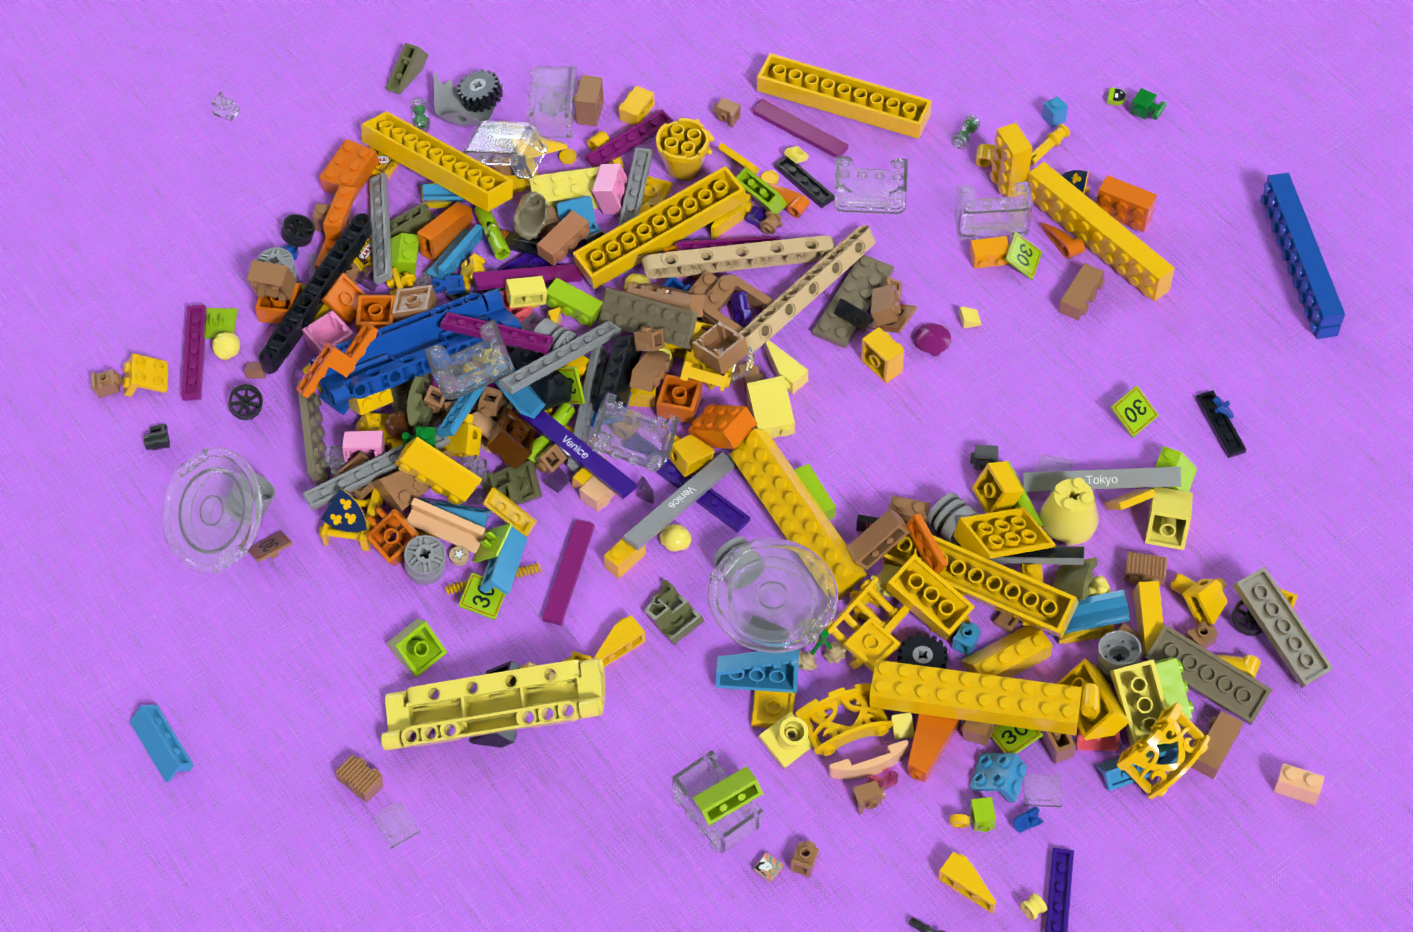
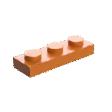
[906,514,948,574]

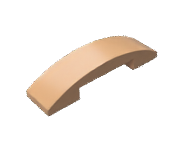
[829,740,908,780]

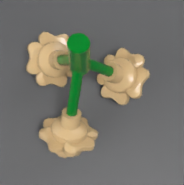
[799,619,847,671]

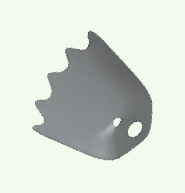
[434,73,503,126]

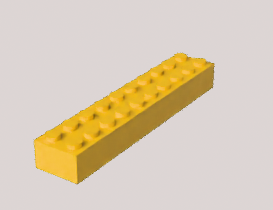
[757,53,932,139]
[361,111,513,212]
[1025,162,1175,302]
[573,166,747,289]
[729,428,867,601]
[881,523,1079,639]
[870,660,1082,736]

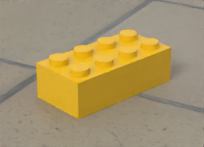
[990,123,1033,201]

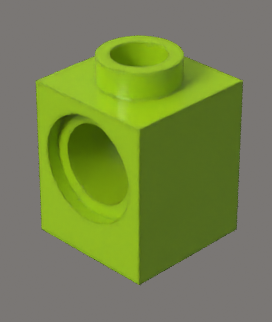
[970,797,996,832]

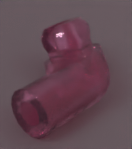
[867,771,898,790]

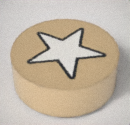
[449,546,469,566]

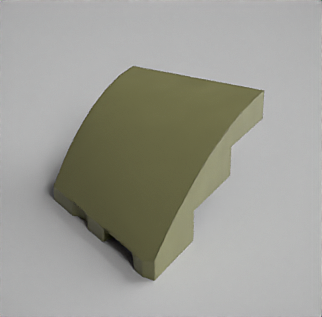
[407,376,433,429]
[480,460,542,505]
[1053,557,1098,601]
[645,579,704,645]

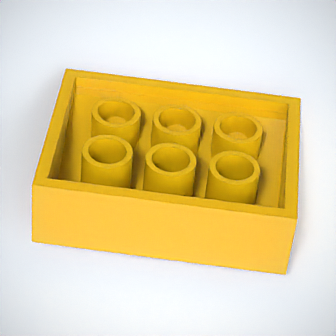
[953,507,1055,559]

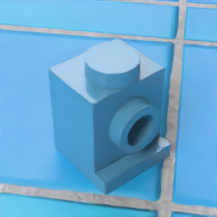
[952,622,981,656]

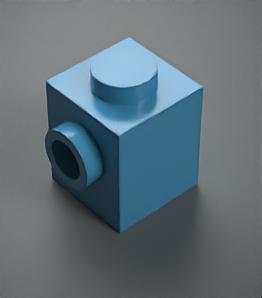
[1042,96,1068,128]

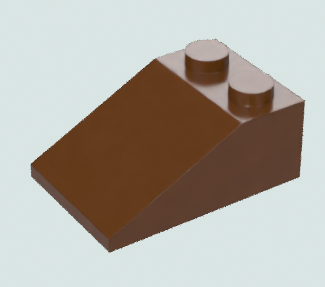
[487,406,535,469]

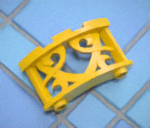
[680,320,731,392]
[795,683,894,756]
[1117,702,1210,800]

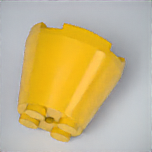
[656,118,710,181]

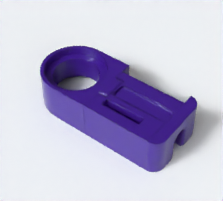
[731,291,752,328]

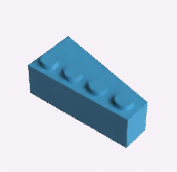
[716,646,800,693]

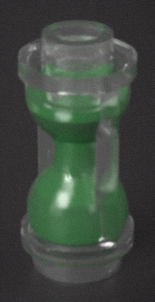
[410,98,430,132]
[951,114,981,149]

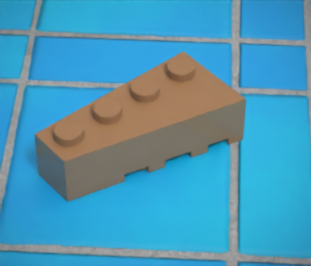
[627,283,705,317]
[371,450,455,511]

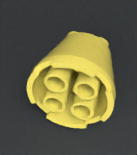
[1039,478,1099,545]

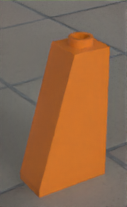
[417,202,473,262]
[907,714,960,782]

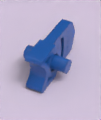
[1213,396,1234,419]
[1013,806,1044,833]

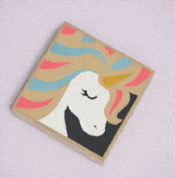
[754,853,784,883]

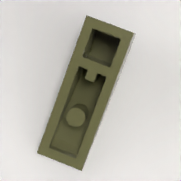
[385,43,429,94]
[390,203,435,238]

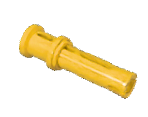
[1030,124,1070,166]

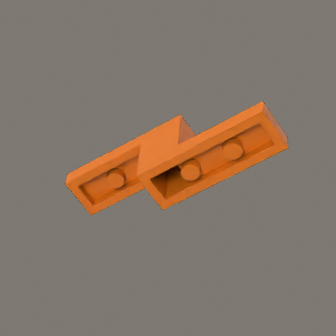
[314,185,357,270]
[296,322,379,398]

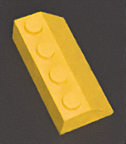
[394,437,482,505]
[885,554,975,641]
[961,626,1053,678]
[1057,659,1129,740]

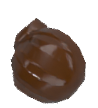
[384,411,413,440]

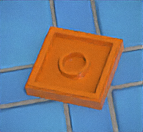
[321,273,366,325]

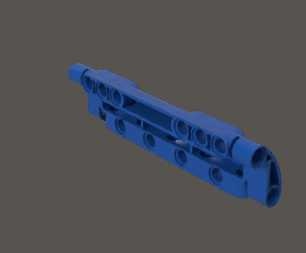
[310,288,522,406]

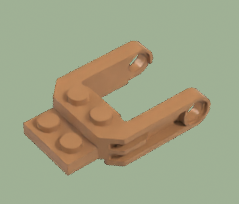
[689,270,775,333]

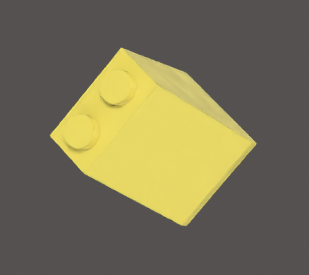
[747,376,795,438]
[1145,487,1193,550]

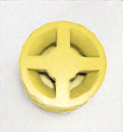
[1020,893,1047,921]

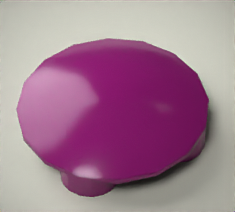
[914,323,951,356]

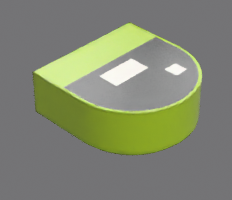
[1107,87,1126,106]

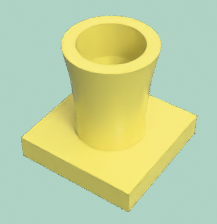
[758,711,813,770]

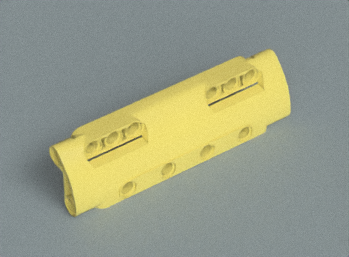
[381,658,605,751]

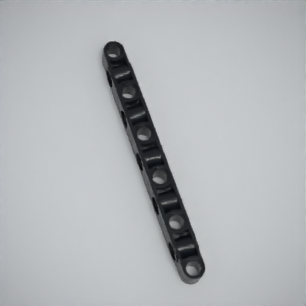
[258,213,373,374]

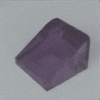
[355,266,379,292]
[542,467,571,493]
[636,476,654,504]
[464,488,485,508]

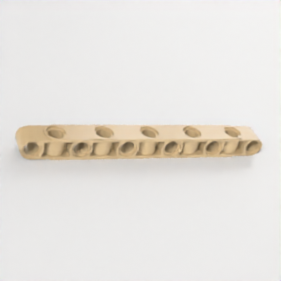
[739,225,876,353]
[642,235,835,279]

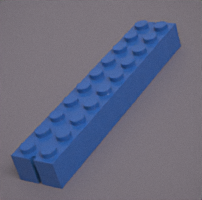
[1261,172,1345,339]

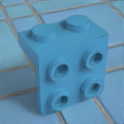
[556,196,600,240]
[970,753,1027,802]

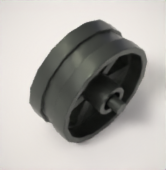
[280,214,315,247]
[228,384,263,420]
[1232,600,1263,636]

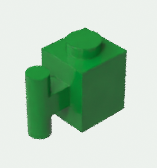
[1130,88,1167,120]
[402,427,436,449]

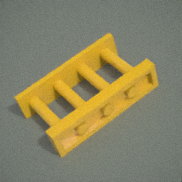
[319,488,384,551]
[823,577,910,669]

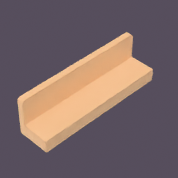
[407,498,486,554]

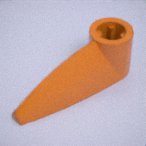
[767,183,810,218]
[1041,223,1085,259]

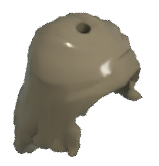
[512,192,549,241]

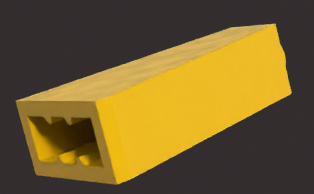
[1132,581,1164,657]

